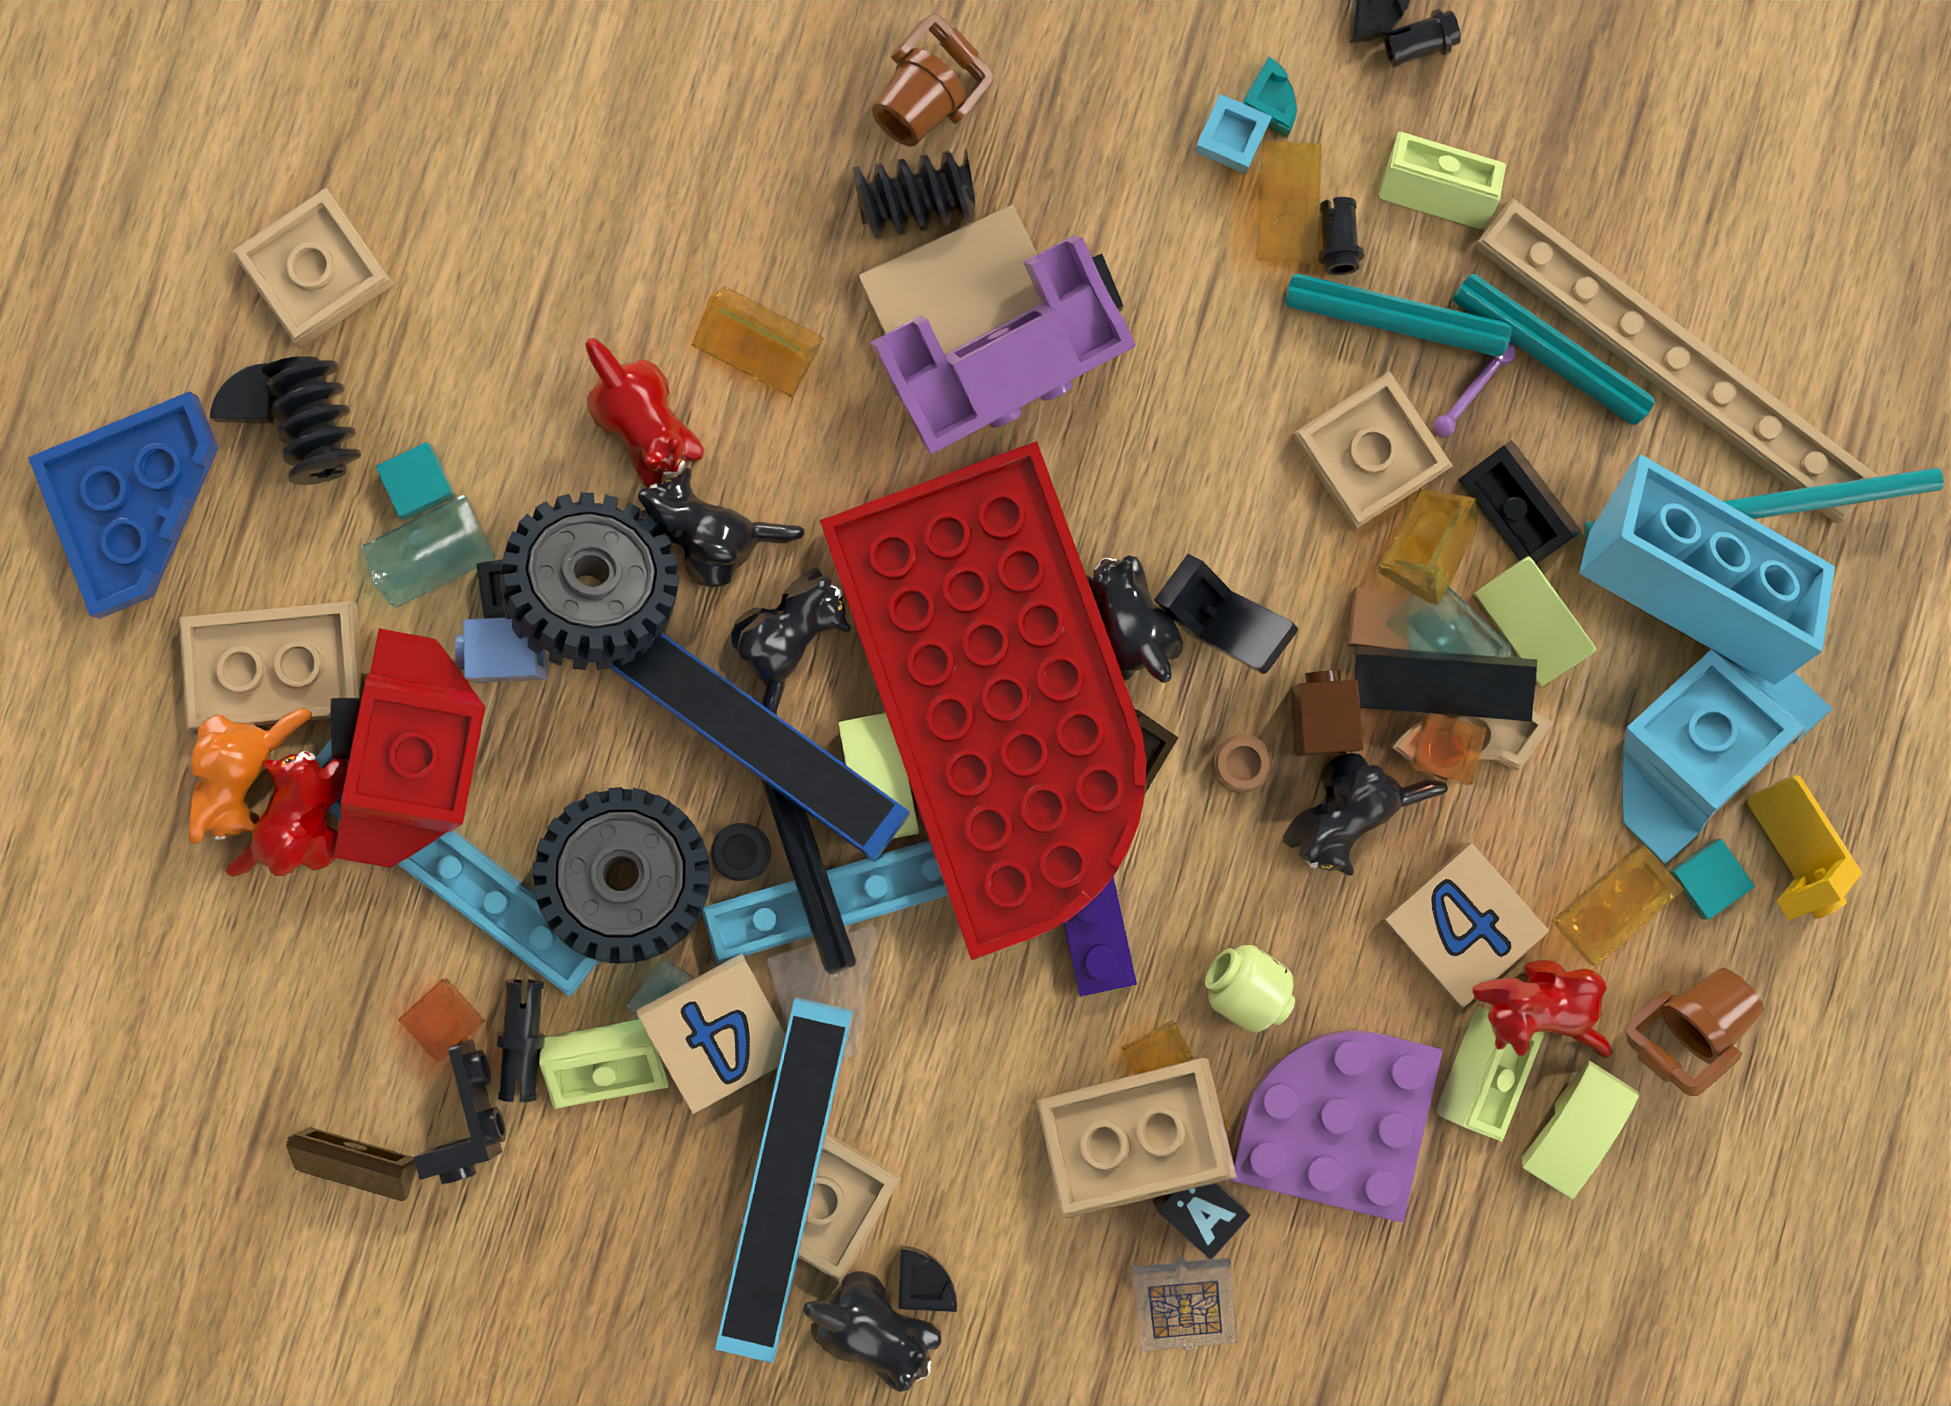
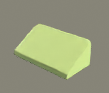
[1379,132,1506,230]
[1473,556,1597,687]
[1436,1007,1544,1142]
[539,1019,669,1109]

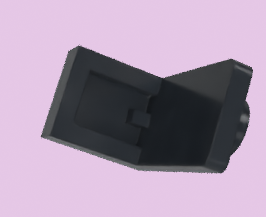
[1154,554,1298,674]
[414,1039,506,1185]

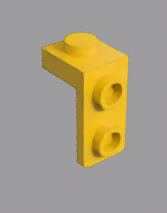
[1747,775,1862,921]

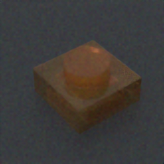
[1410,713,1487,786]
[398,978,485,1063]

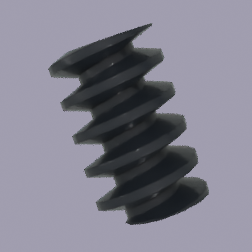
[853,148,976,239]
[262,356,361,485]

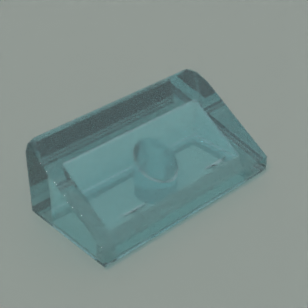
[362,494,495,607]
[1387,571,1513,657]

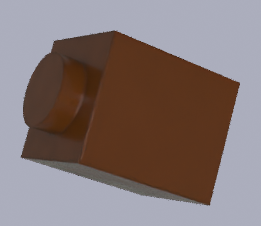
[1290,670,1364,756]

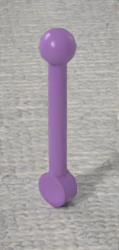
[1433,342,1516,437]

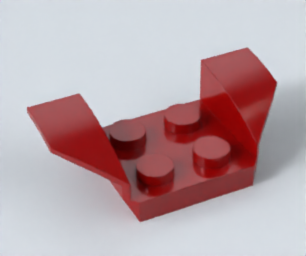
[333,628,486,868]

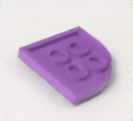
[1230,1030,1442,1223]

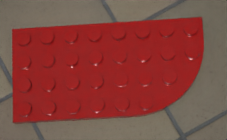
[819,441,1146,960]

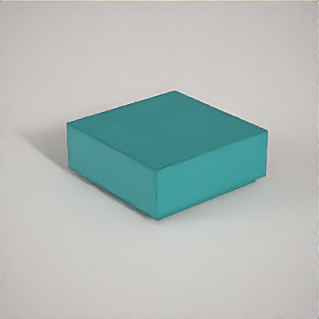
[375,442,456,520]
[1668,839,1756,920]

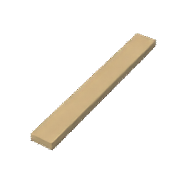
[1474,198,1878,524]

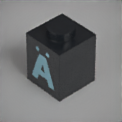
[1152,1183,1251,1260]

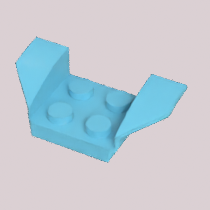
[1622,649,1833,865]

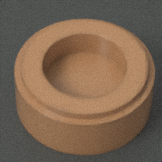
[1212,734,1272,793]

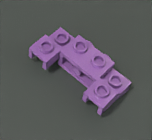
[870,235,1136,454]

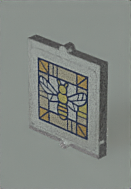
[1131,1258,1238,1351]

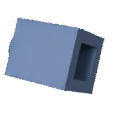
[455,618,547,683]

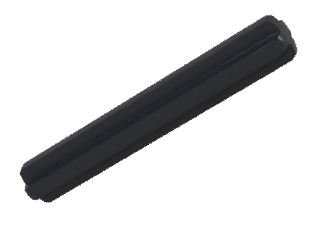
[761,780,856,974]

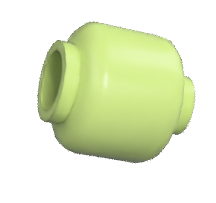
[1205,945,1295,1033]

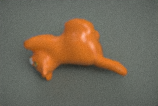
[189,708,312,844]

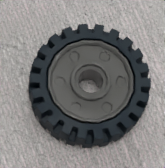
[500,492,679,670]
[532,787,710,964]

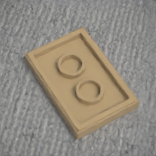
[858,204,1042,354]
[179,601,364,733]
[1036,1058,1237,1218]

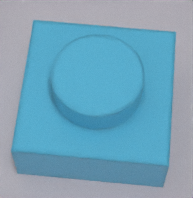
[1194,94,1272,175]

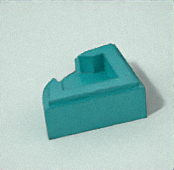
[1242,56,1297,138]

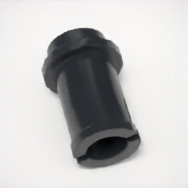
[1383,9,1461,67]
[1318,197,1365,275]

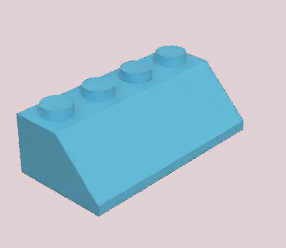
[1579,454,1835,685]

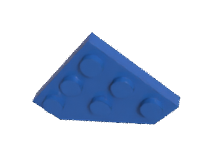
[28,391,219,619]

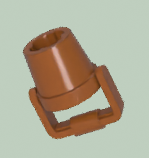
[872,14,993,147]
[1626,968,1764,1096]

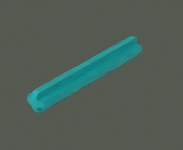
[1285,273,1511,356]
[1453,274,1655,425]

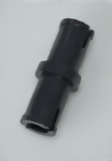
[497,979,545,1102]

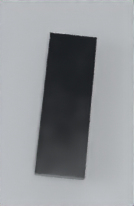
[1355,646,1537,722]

